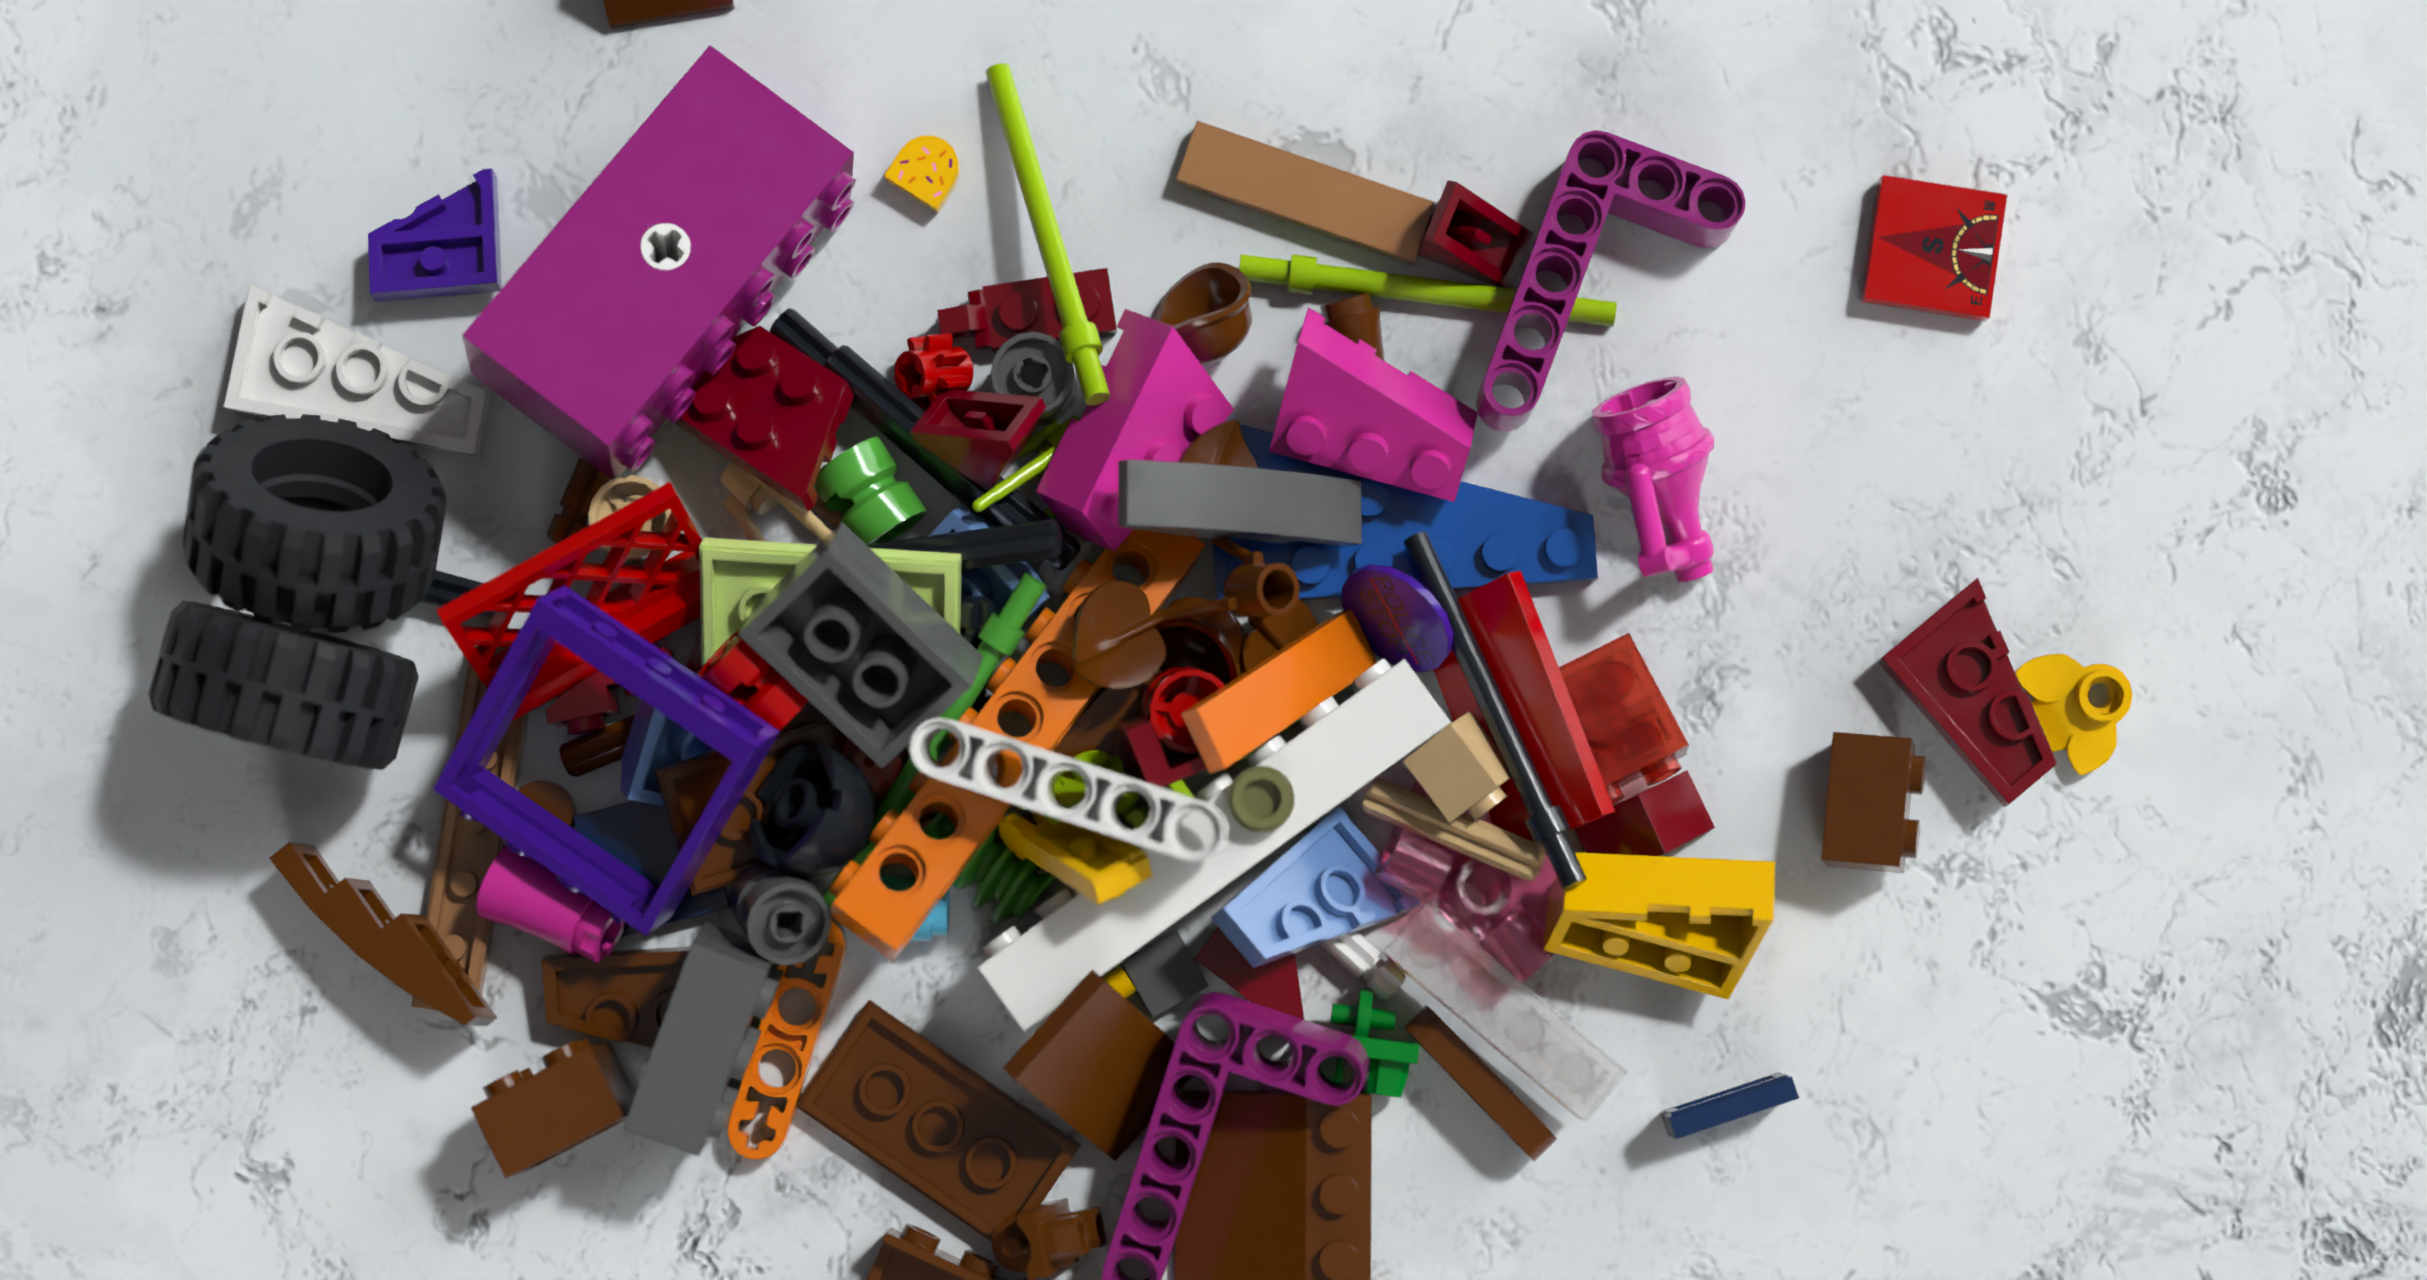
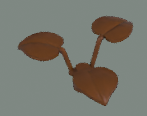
[1071,420,1318,689]

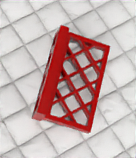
[436,482,702,722]

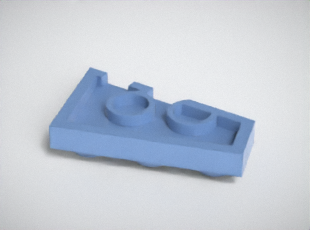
[1211,806,1421,968]

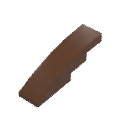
[269,842,497,1026]

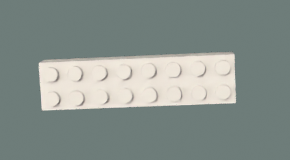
[978,658,1451,1031]

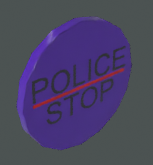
[1341,564,1453,672]

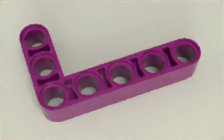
[1476,130,1746,432]
[1102,992,1369,1280]

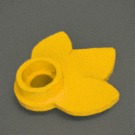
[2015,654,2132,775]

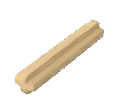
[1362,778,1546,881]

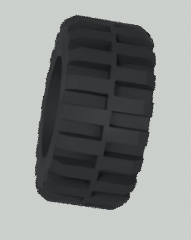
[182,414,447,633]
[148,601,419,770]

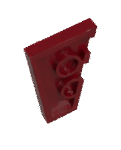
[1878,578,2057,807]

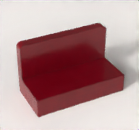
[1115,714,1208,787]

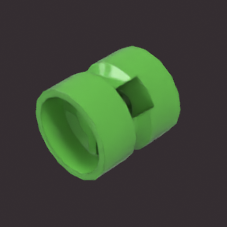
[814,436,928,544]

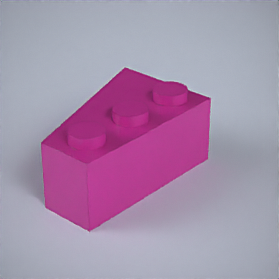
[1036,309,1234,552]

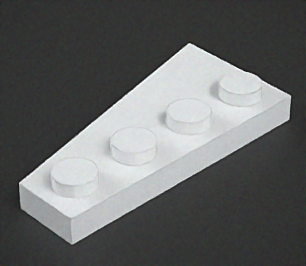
[224,283,491,457]

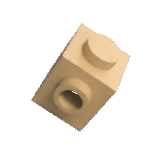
[1402,711,1511,823]

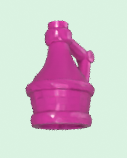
[1592,377,1714,582]

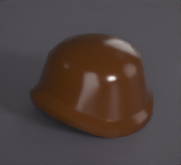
[1155,262,1252,365]
[1155,597,1245,685]

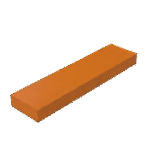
[1182,609,1378,773]

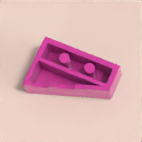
[1269,307,1478,502]

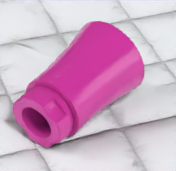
[476,846,625,963]

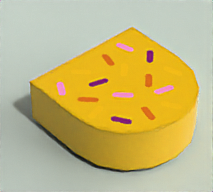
[884,135,960,213]

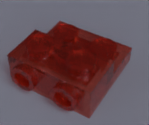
[1559,633,1689,805]

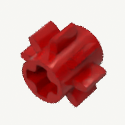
[894,333,973,411]

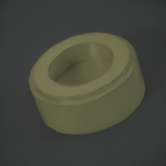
[1228,766,1295,833]

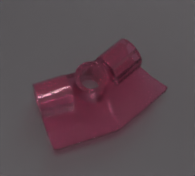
[1375,779,1557,985]

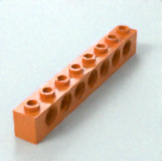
[829,529,1205,962]

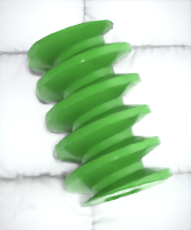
[923,812,1056,924]

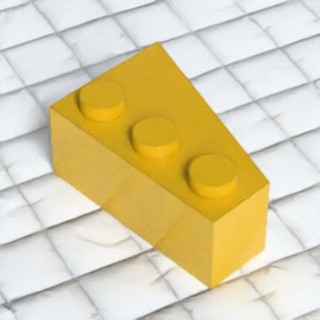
[1544,852,1775,999]

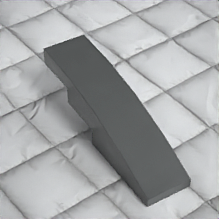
[1118,460,1362,547]

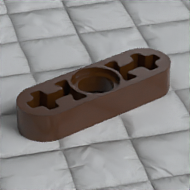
[1403,1005,1557,1162]

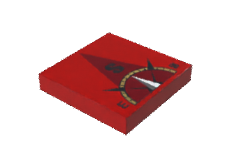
[1861,175,2008,321]

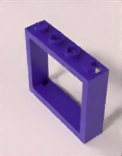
[432,585,780,936]

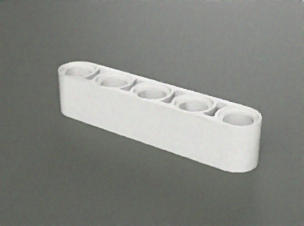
[909,718,1230,862]

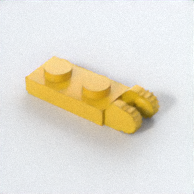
[998,810,1152,905]

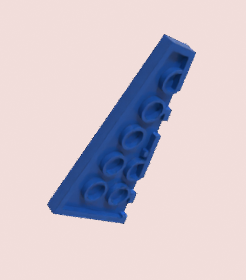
[1213,420,1598,601]

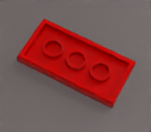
[1433,571,1615,842]

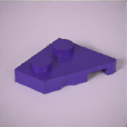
[368,168,502,302]

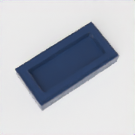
[1661,1072,1799,1139]

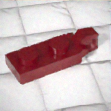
[937,268,1117,352]

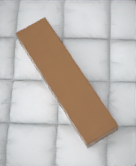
[1176,121,1435,265]

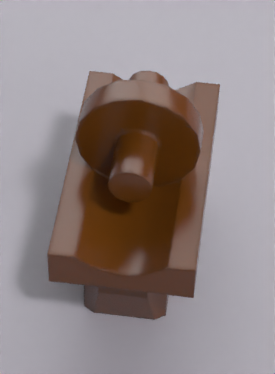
[992,1198,1107,1280]

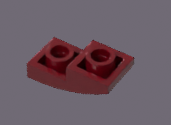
[545,647,675,735]

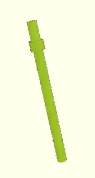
[986,63,1110,405]
[1239,254,1617,327]

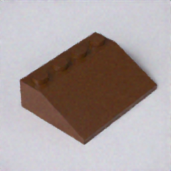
[1175,1090,1372,1280]

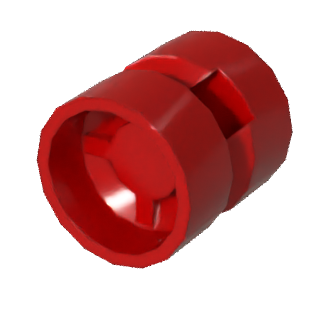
[697,625,808,731]
[1140,666,1225,754]

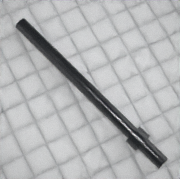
[1403,531,1587,890]

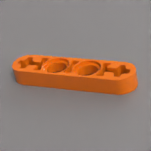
[728,920,847,1160]

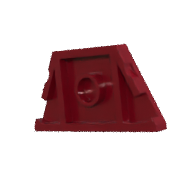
[675,325,854,512]

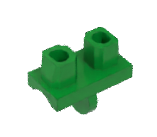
[1320,988,1420,1098]

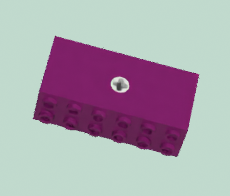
[462,45,856,480]

